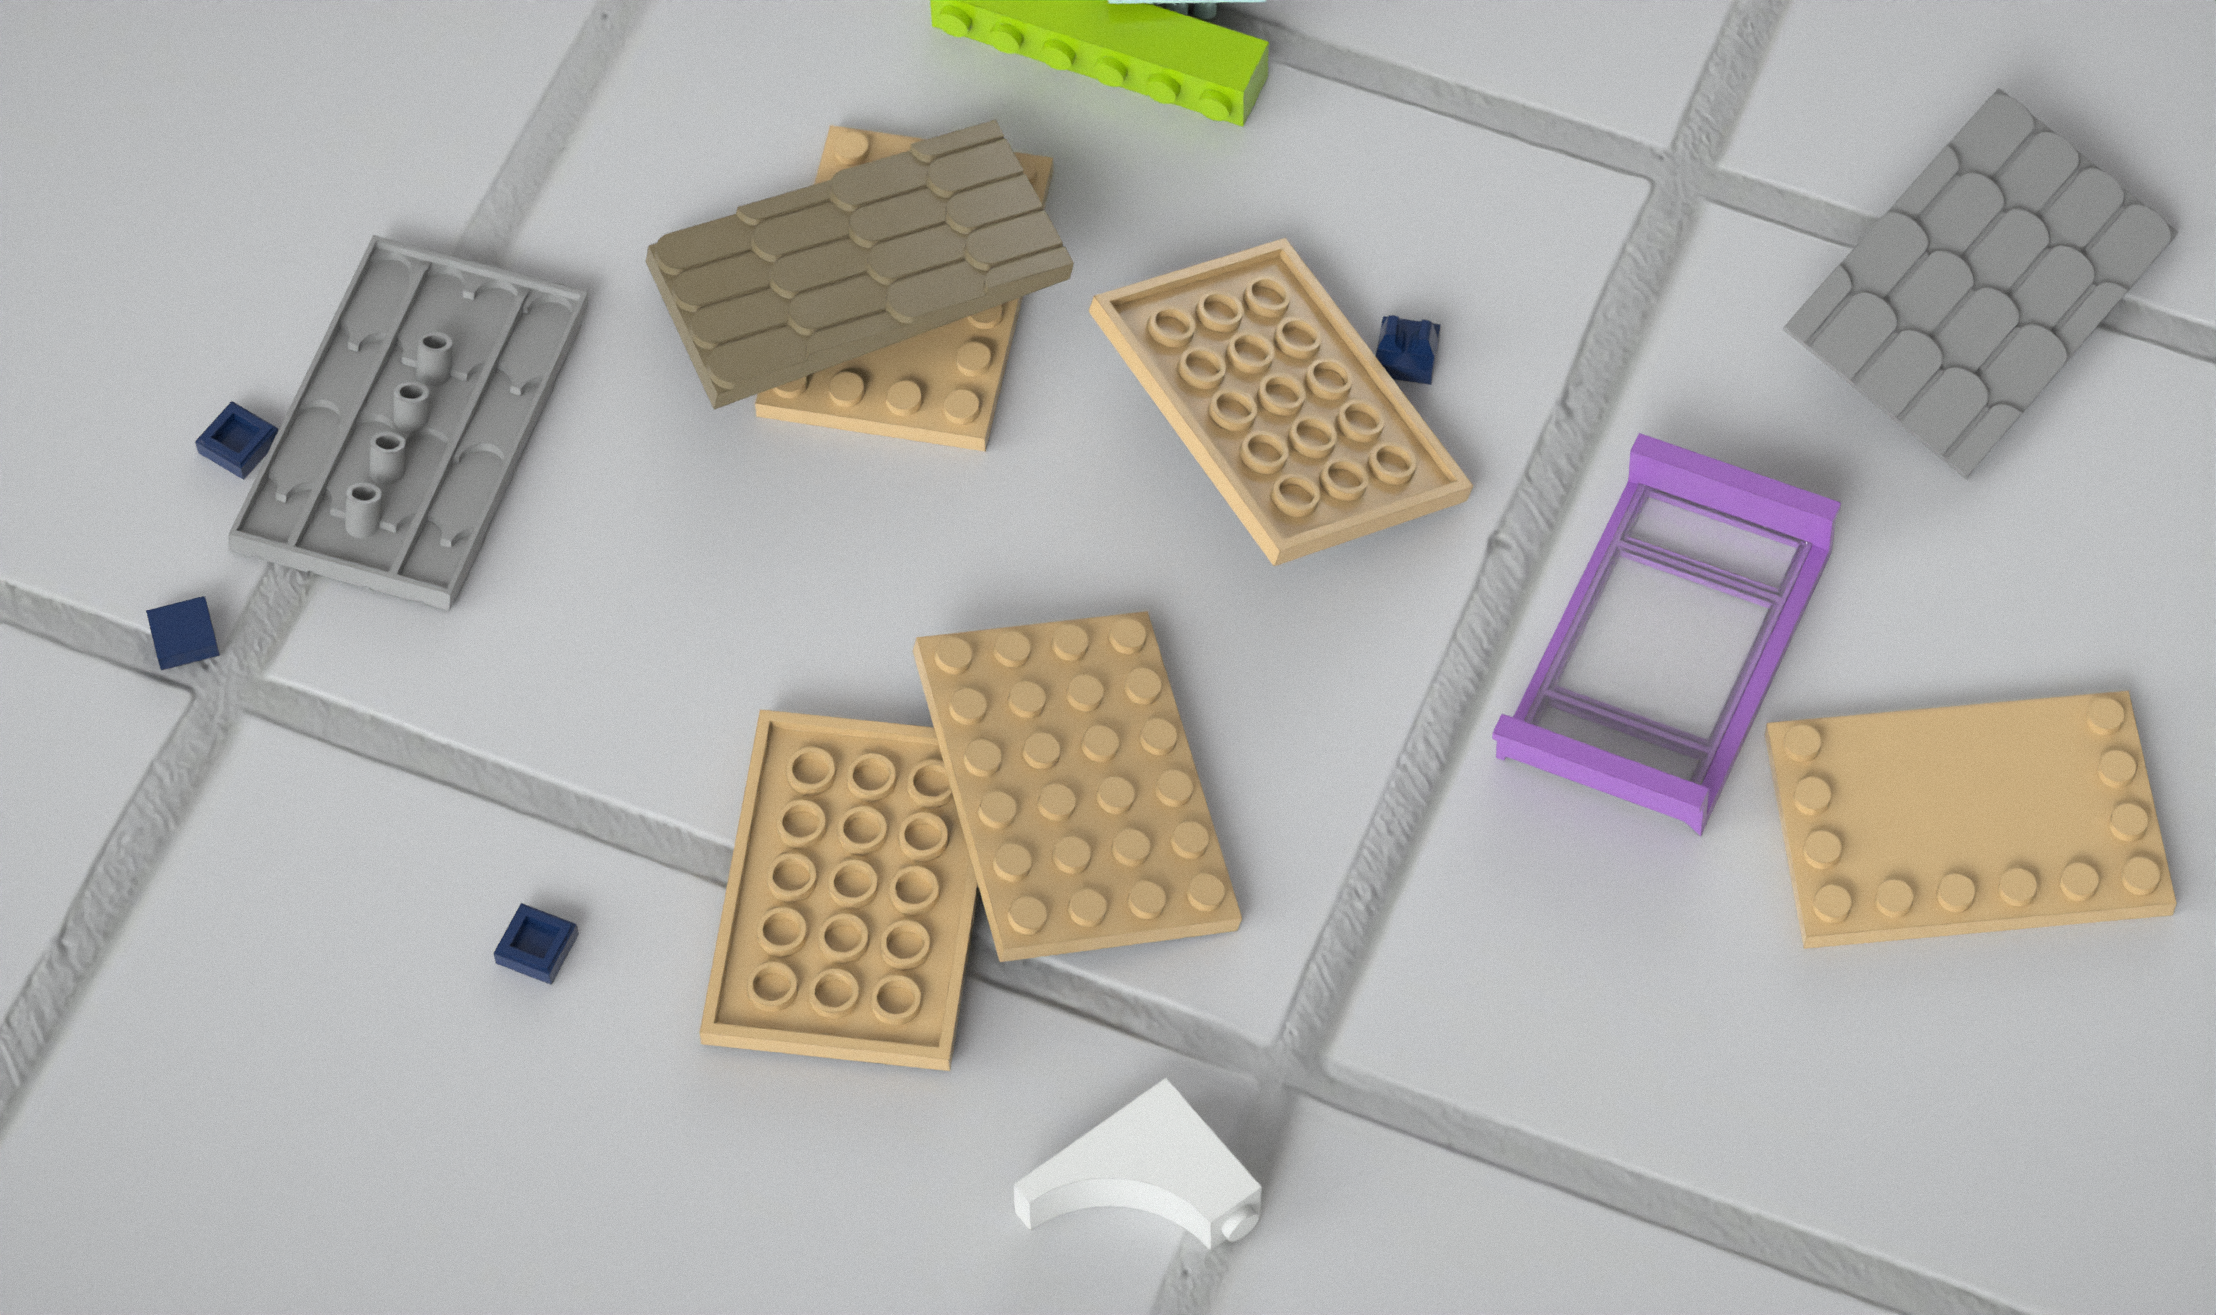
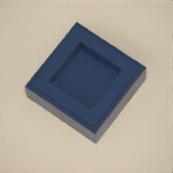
[195,401,278,480]
[146,596,220,670]
[493,903,579,985]

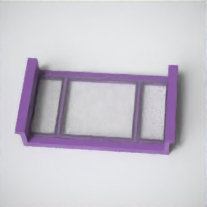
[1492,433,1841,836]

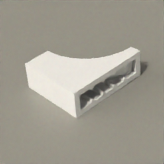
[1013,1078,1262,1251]

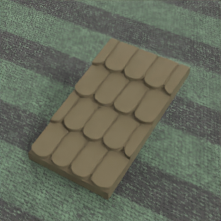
[645,119,1074,410]

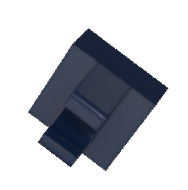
[1376,315,1441,385]

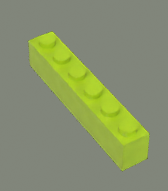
[930,0,1269,127]

